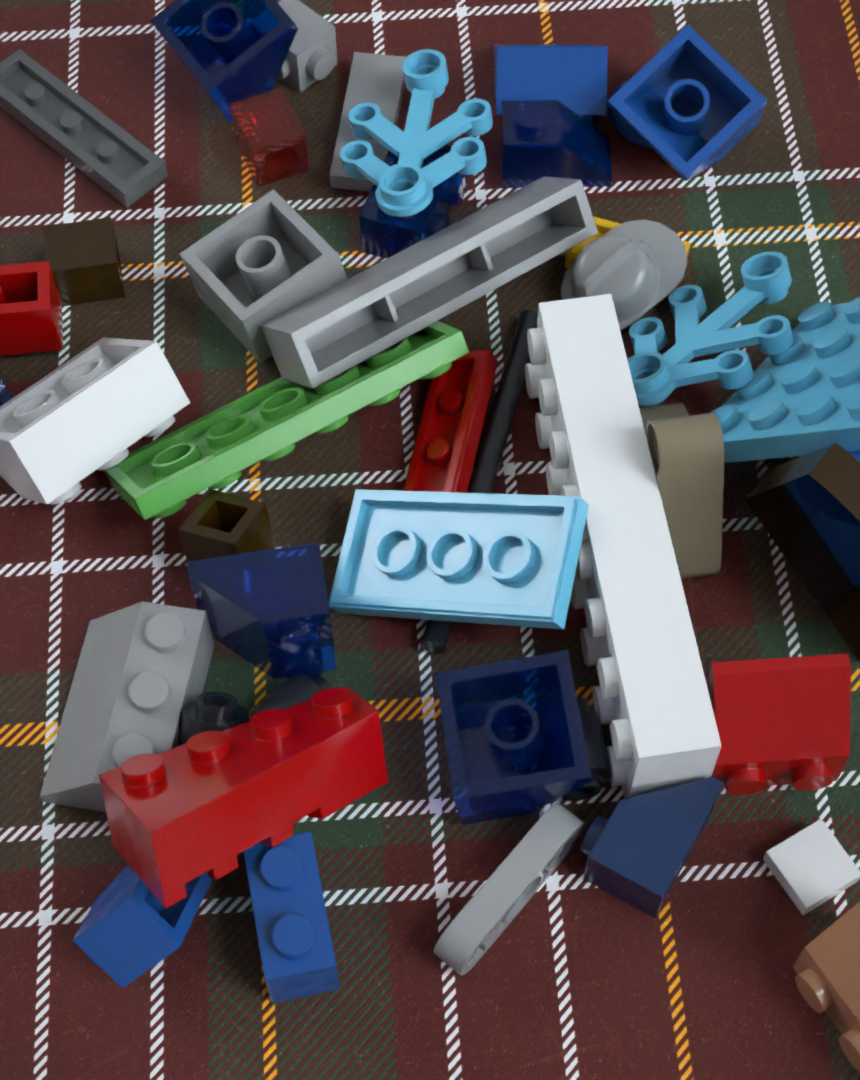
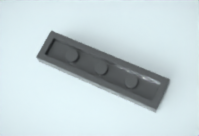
[0,49,168,208]

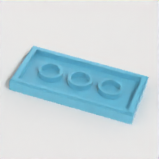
[328,489,589,630]

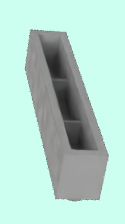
[260,176,598,389]

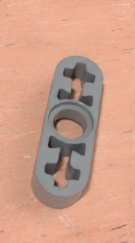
[433,803,586,976]

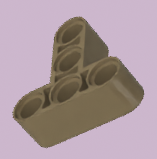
[639,402,725,579]

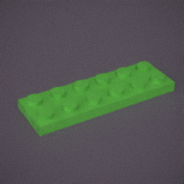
[104,321,469,520]

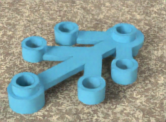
[340,49,493,217]
[627,252,794,407]

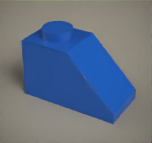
[73,865,213,988]

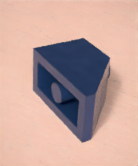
[580,777,724,919]

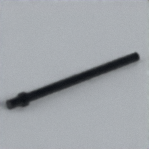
[421,310,538,654]

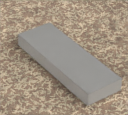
[329,52,407,192]

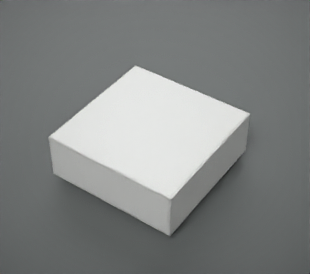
[763,818,860,915]

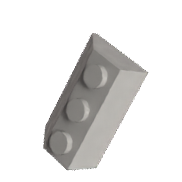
[40,601,215,812]

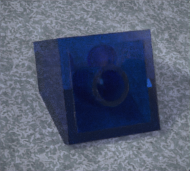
[150,0,298,123]
[187,542,337,679]
[435,650,592,825]

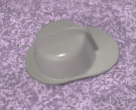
[561,219,688,331]

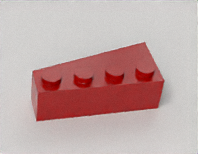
[99,687,388,909]

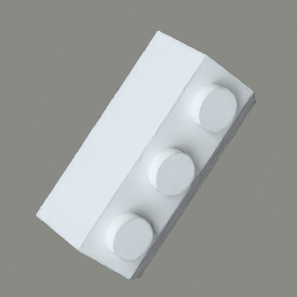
[0,337,190,505]

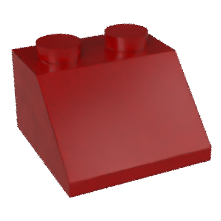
[706,654,851,795]

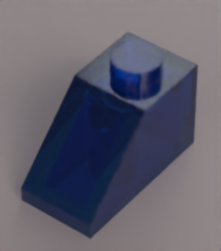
[500,100,612,188]

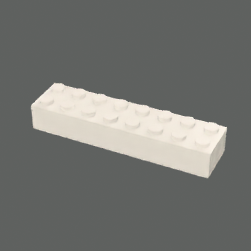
[525,294,722,799]

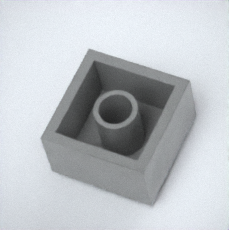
[179,189,347,364]

